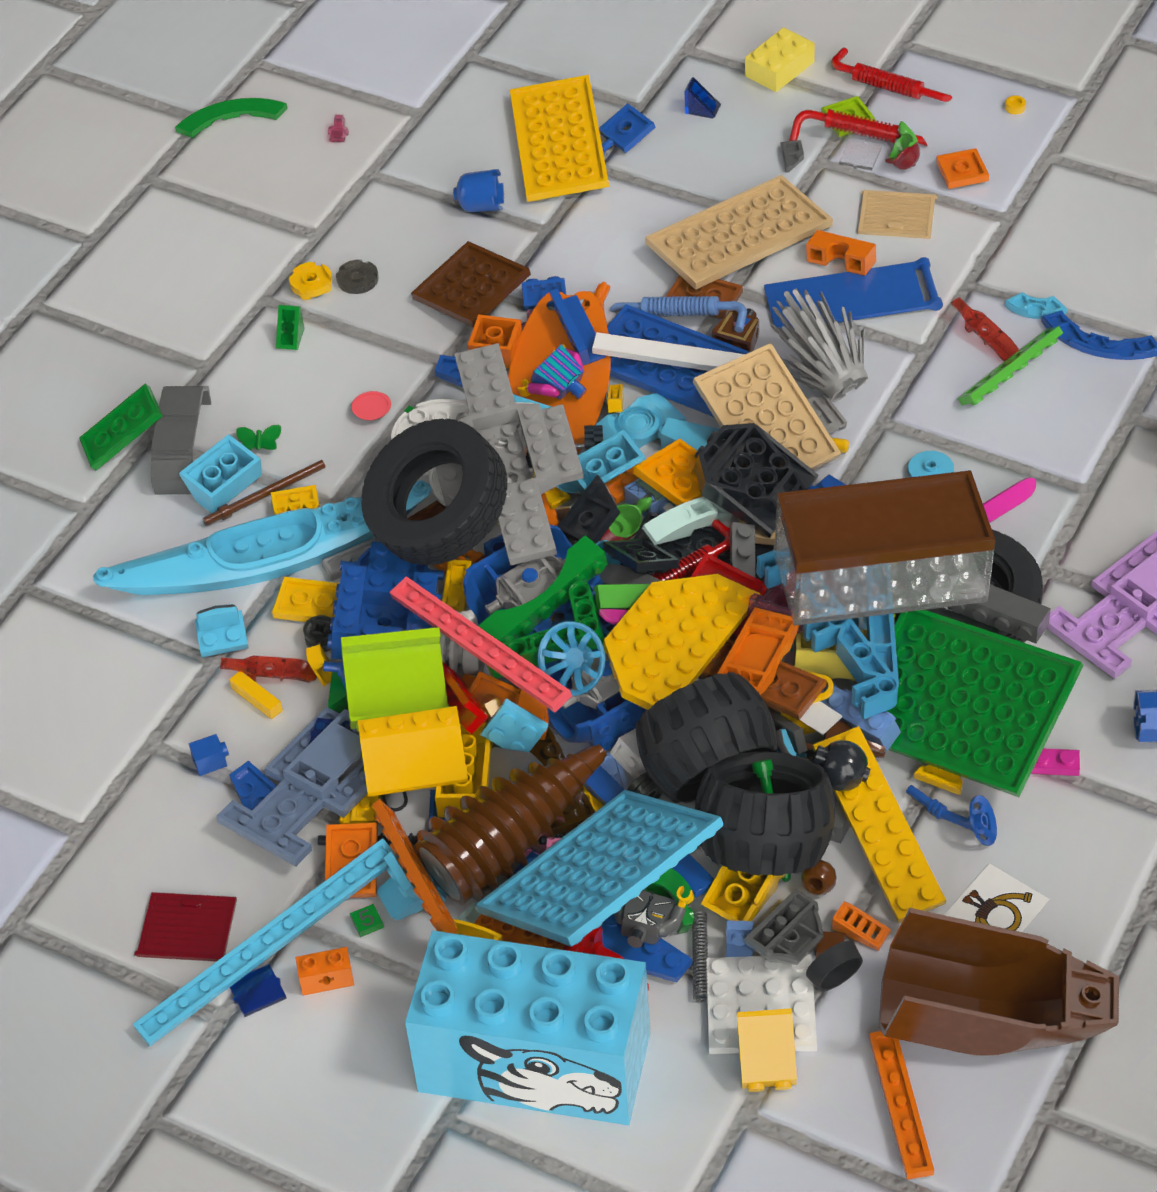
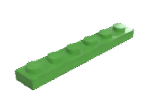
[957,326,1063,406]

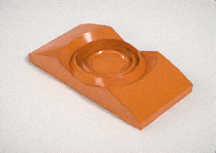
[717,607,800,695]

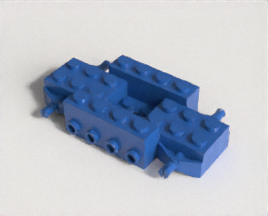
[323,541,444,694]

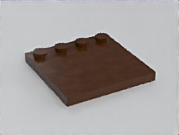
[411,241,531,327]

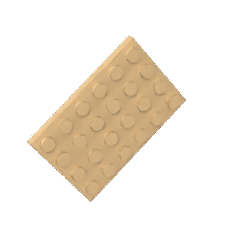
[693,343,841,470]

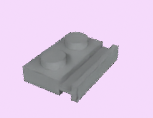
[807,393,847,433]

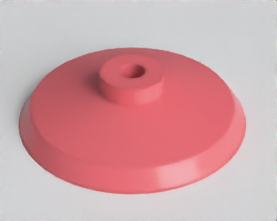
[351,391,391,421]

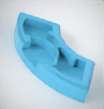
[1005,292,1067,319]

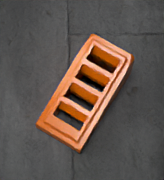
[832,901,891,951]

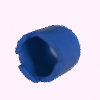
[453,169,504,212]

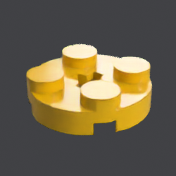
[289,262,332,300]

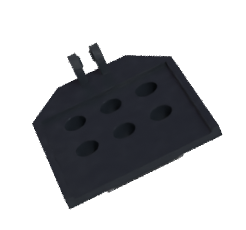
[694,423,819,538]

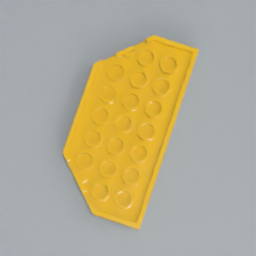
[603,574,760,710]

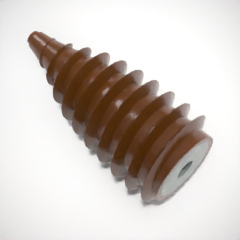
[415,744,607,905]

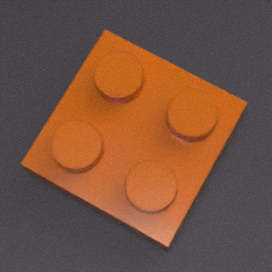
[936,148,989,189]

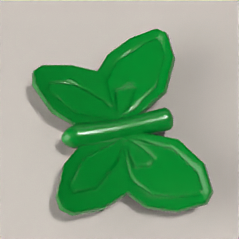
[236,425,281,450]

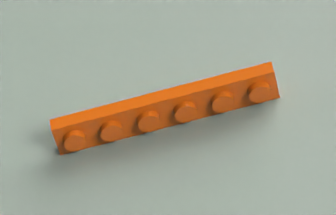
[869,1031,934,1180]

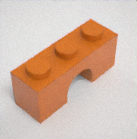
[806,230,876,276]

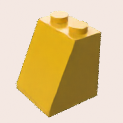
[737,1008,797,1092]

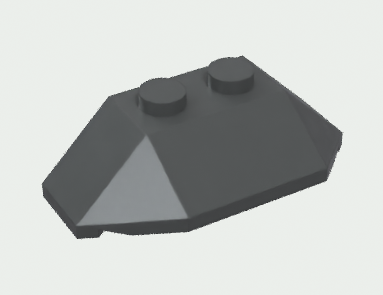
[744,889,824,965]

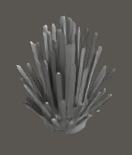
[770,288,868,402]

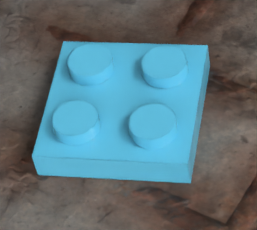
[480,699,548,752]

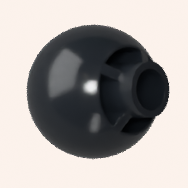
[812,740,871,791]

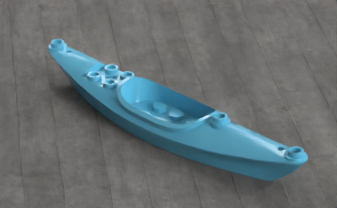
[93,480,431,595]

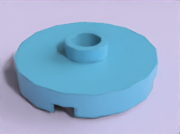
[908,451,954,477]

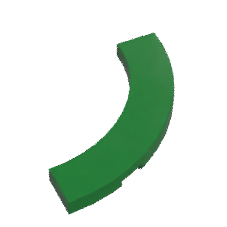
[175,98,288,138]

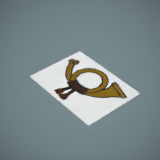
[944,863,1050,932]

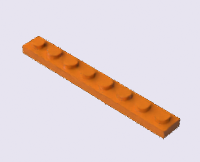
[372,798,458,934]

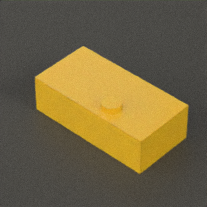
[435,723,495,818]

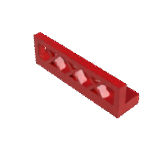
[442,661,489,734]

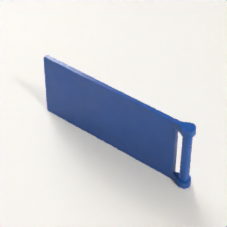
[764,257,943,332]

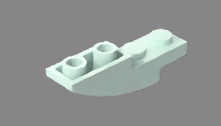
[642,496,732,545]

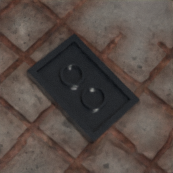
[603,538,679,574]

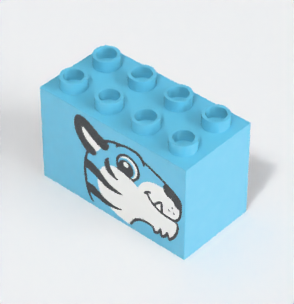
[405,930,650,1126]

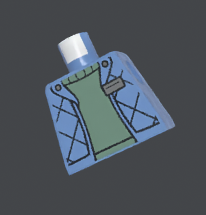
[624,478,677,517]

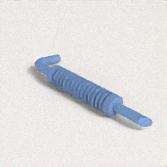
[610,296,747,333]

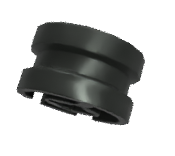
[303,615,332,652]
[627,772,663,799]

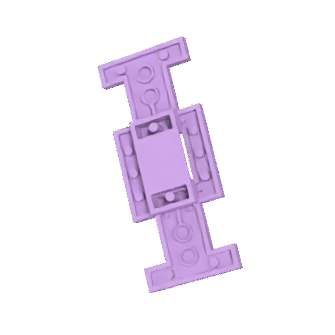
[1047,531,1157,679]

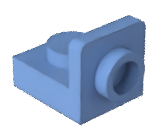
[726,920,753,957]

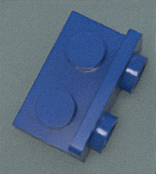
[522,276,566,310]

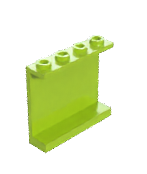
[341,627,449,731]

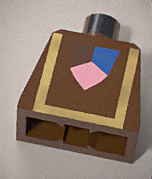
[712,308,759,352]

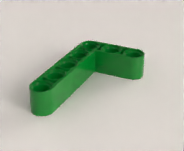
[486,581,604,678]

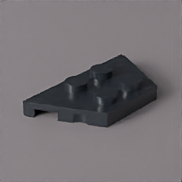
[558,475,621,546]

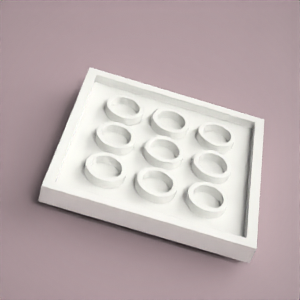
[706,954,817,1054]

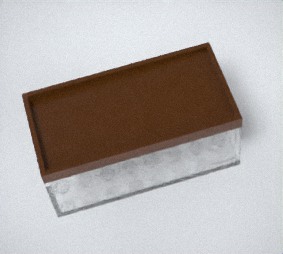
[774,470,995,626]

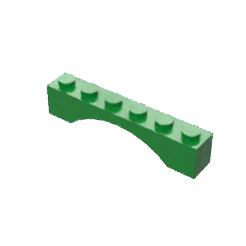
[478,535,608,643]

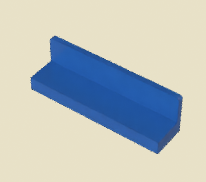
[549,289,606,366]

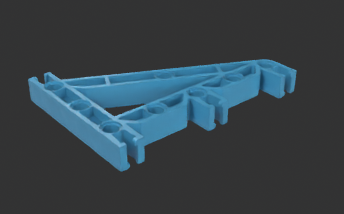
[756,545,899,720]

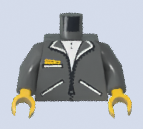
[614,886,694,948]

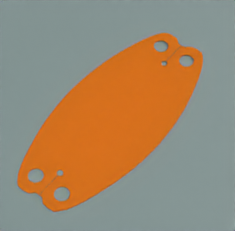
[508,291,611,454]

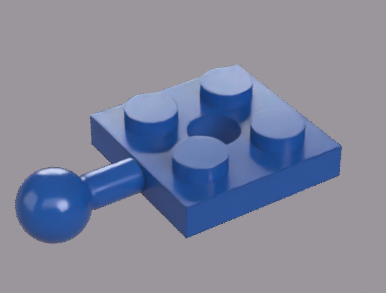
[599,103,656,156]

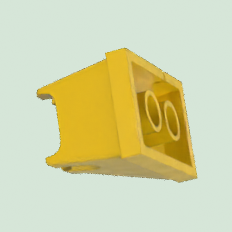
[701,865,785,921]

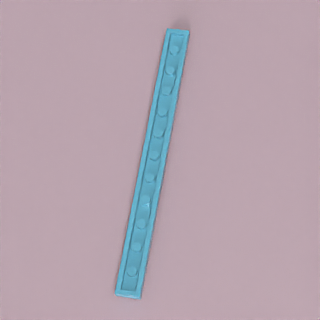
[133,838,399,1047]

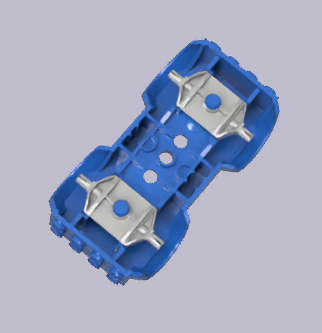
[463,524,647,750]

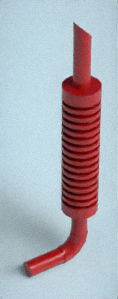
[831,47,952,102]
[789,109,928,146]
[651,519,730,581]

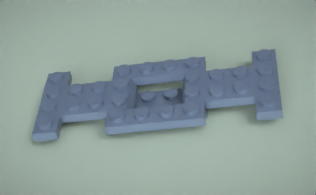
[217,705,449,867]

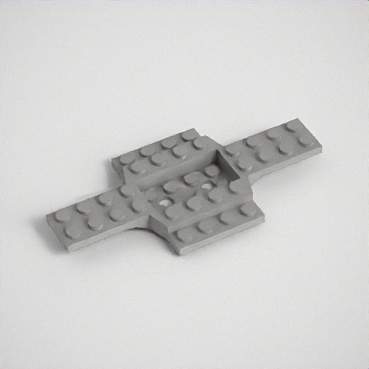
[436,343,584,566]

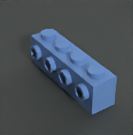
[820,682,901,751]

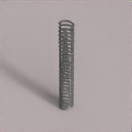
[692,911,708,1003]

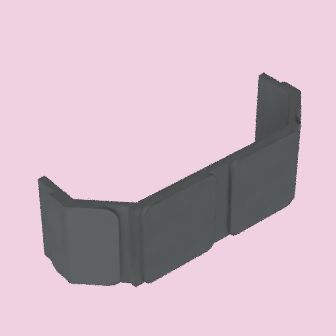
[151,386,212,495]

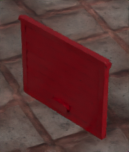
[134,892,237,962]

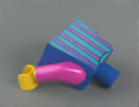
[517,344,587,399]

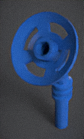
[906,785,997,846]

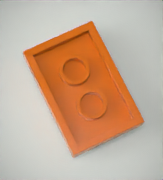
[325,823,378,898]

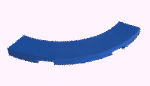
[1041,311,1157,360]

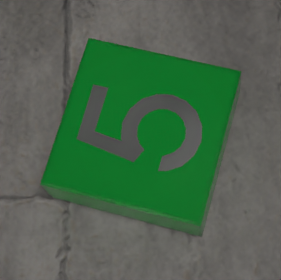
[350,904,384,937]

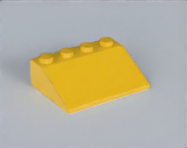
[358,706,468,797]

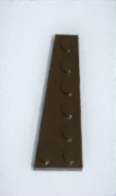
[529,724,595,835]

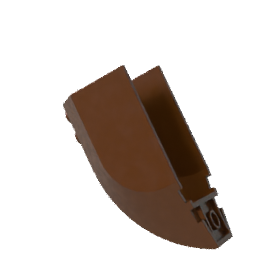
[878,908,1119,1056]

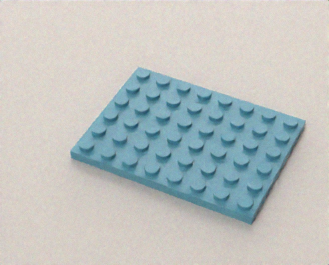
[476,790,723,947]

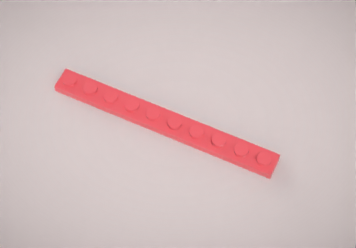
[389,576,572,713]

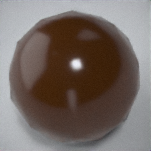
[801,860,837,896]

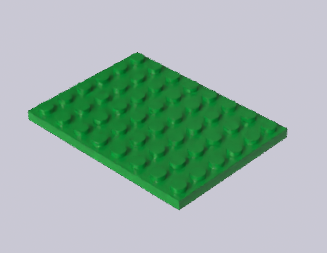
[887,604,1083,797]

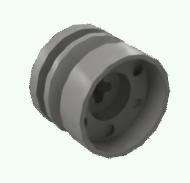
[440,625,485,676]

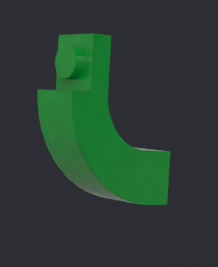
[643,868,695,934]

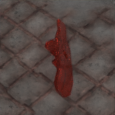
[951,297,1019,361]
[220,655,317,683]

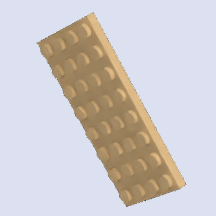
[645,175,833,290]

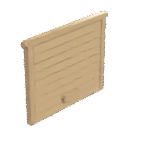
[858,190,938,239]

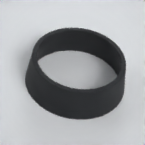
[806,940,863,991]

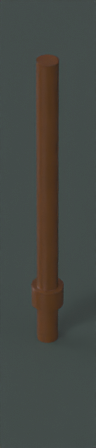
[202,460,326,526]

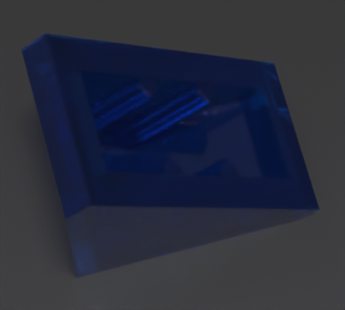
[684,77,721,119]

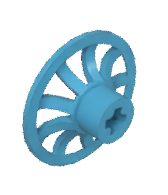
[538,621,605,696]

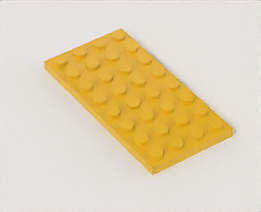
[510,75,610,202]

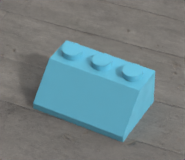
[572,430,646,494]
[179,434,262,513]

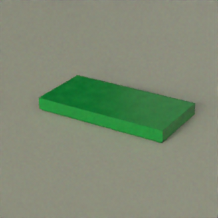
[79,383,163,471]

